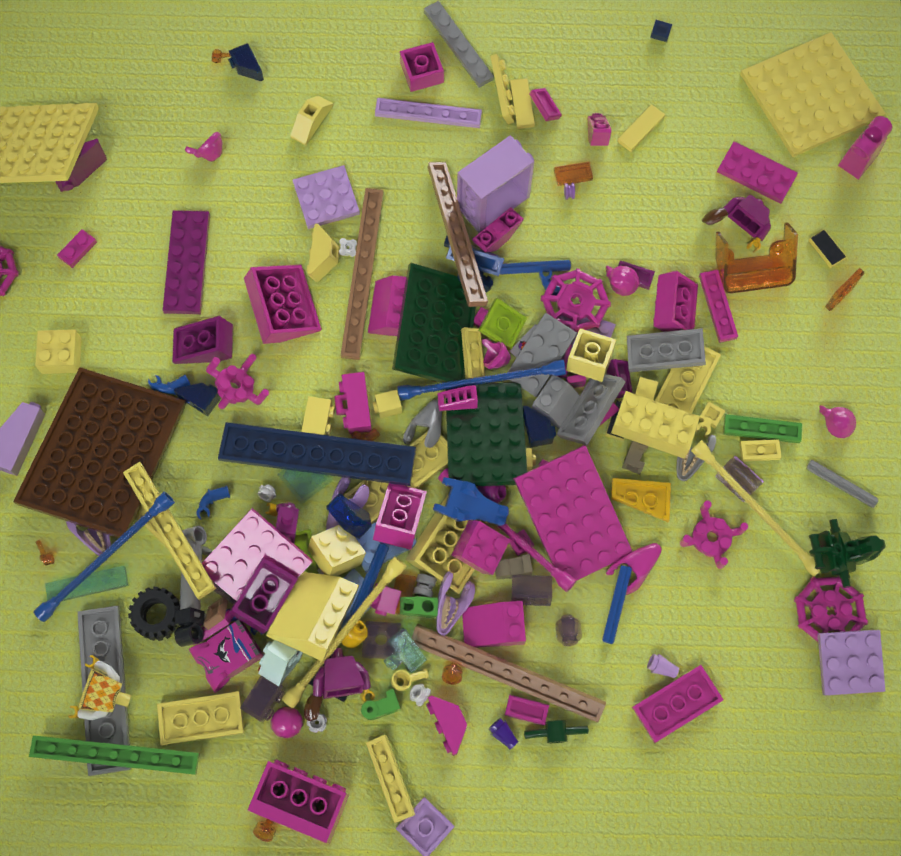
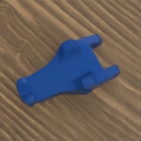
[433,477,509,526]

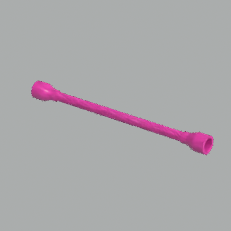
[438,468,577,592]

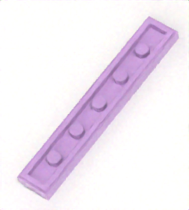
[375,98,482,128]

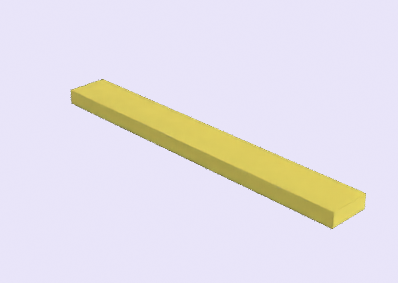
[123,462,216,600]

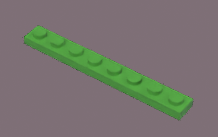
[29,735,200,775]

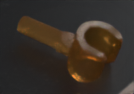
[212,49,237,63]
[36,540,54,565]

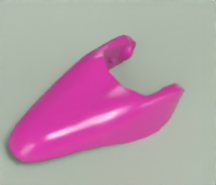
[606,543,662,595]

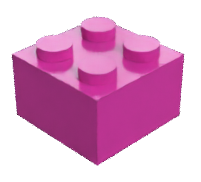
[400,42,444,92]
[451,520,510,575]

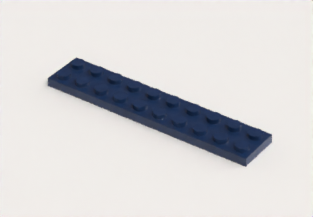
[218,422,416,486]

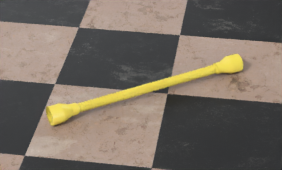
[691,440,820,576]
[281,556,407,708]

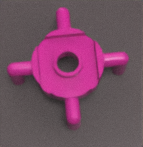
[206,354,269,409]
[680,500,748,569]

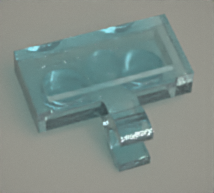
[383,628,427,673]

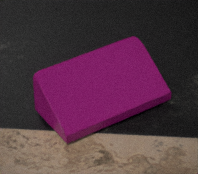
[606,359,633,398]

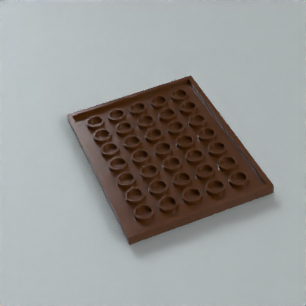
[13,367,186,538]

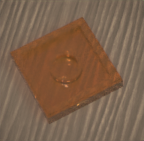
[825,268,864,311]

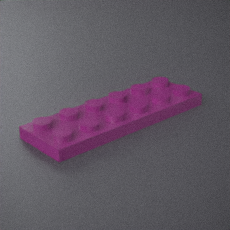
[163,210,210,315]

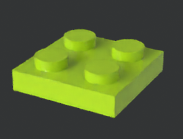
[478,298,527,350]

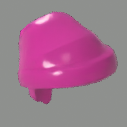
[185,132,223,162]
[606,266,639,296]
[482,338,511,369]
[819,405,856,438]

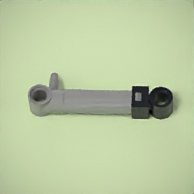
[174,526,212,647]

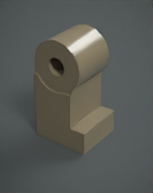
[622,441,649,475]
[495,554,533,579]

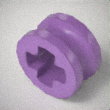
[564,183,575,200]

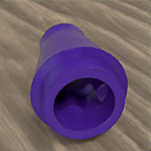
[489,718,519,750]

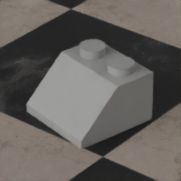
[531,375,580,429]

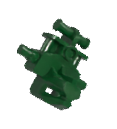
[809,519,886,588]

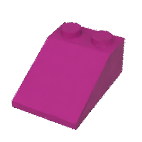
[373,483,427,550]
[462,601,526,648]

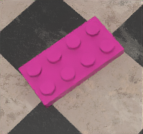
[717,142,798,204]
[632,665,724,743]

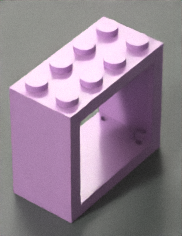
[457,135,534,233]

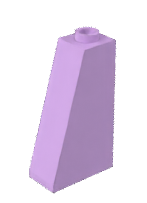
[0,402,45,476]

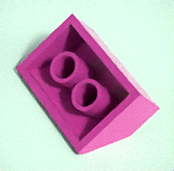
[653,270,698,332]
[368,275,406,336]

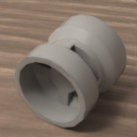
[413,574,437,597]

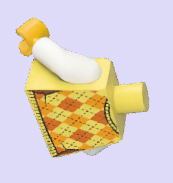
[68,655,131,720]

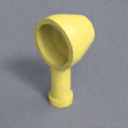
[391,668,429,691]

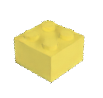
[35,329,82,374]
[566,329,616,382]
[307,522,366,576]

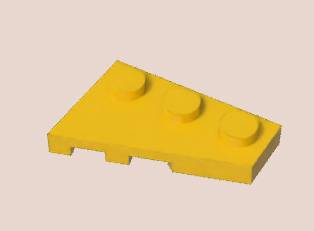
[611,478,671,522]

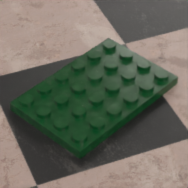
[392,263,476,383]
[445,382,527,487]

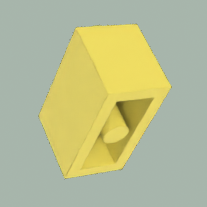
[301,396,335,436]

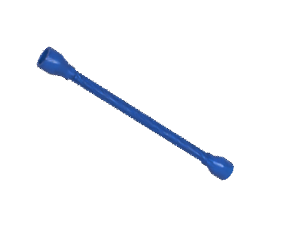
[397,360,566,401]
[34,492,175,622]

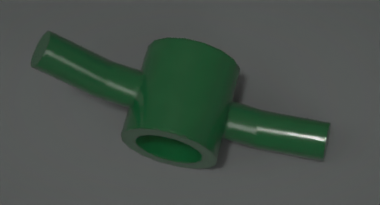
[524,720,589,744]

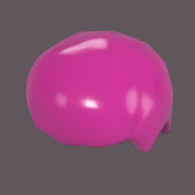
[270,707,303,738]

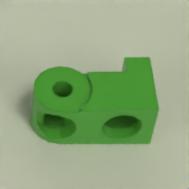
[400,596,438,618]
[361,689,401,720]

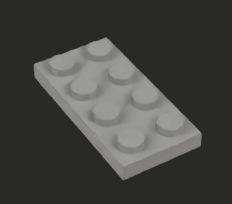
[508,313,578,397]
[627,328,706,372]
[557,374,625,445]

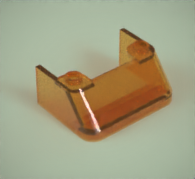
[715,223,798,293]

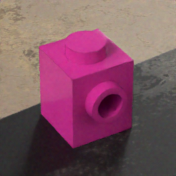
[369,583,401,616]

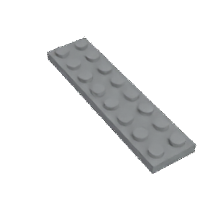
[77,606,132,776]

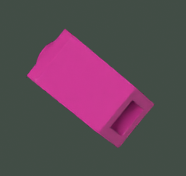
[587,113,611,146]
[472,207,524,253]
[426,695,467,756]

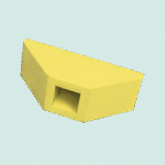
[290,96,334,146]
[307,224,340,282]

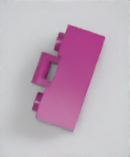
[334,372,372,434]

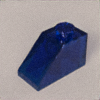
[228,43,264,81]
[174,383,221,417]
[523,406,556,448]
[326,493,372,539]

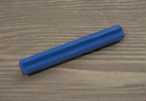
[500,260,571,275]
[350,543,389,617]
[602,566,632,644]

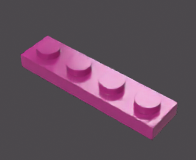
[699,270,738,343]

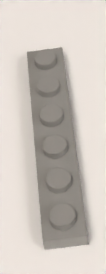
[424,1,494,88]

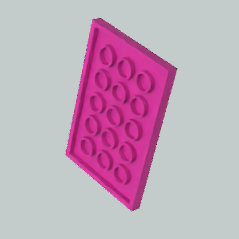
[513,445,633,580]

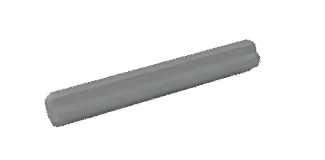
[806,460,878,508]

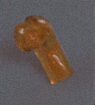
[351,428,380,441]

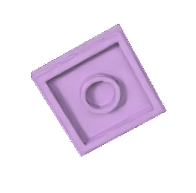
[396,797,455,856]

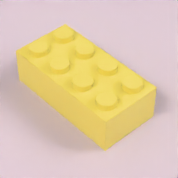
[611,391,700,459]

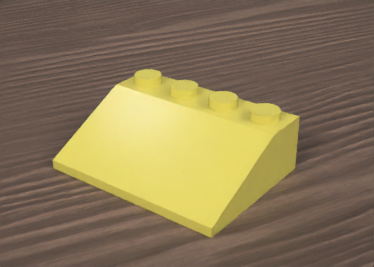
[405,495,500,594]
[266,572,359,661]

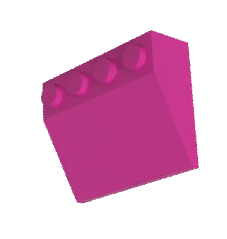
[244,265,322,344]

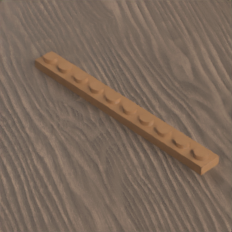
[427,162,488,307]
[341,188,384,360]
[409,624,606,722]

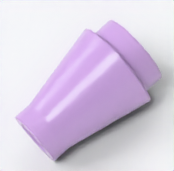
[647,654,679,678]

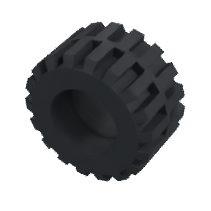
[128,587,181,641]

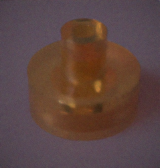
[442,663,463,685]
[253,819,276,842]

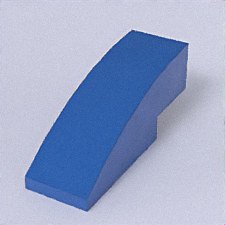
[446,245,504,276]

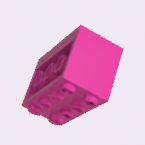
[248,759,349,844]

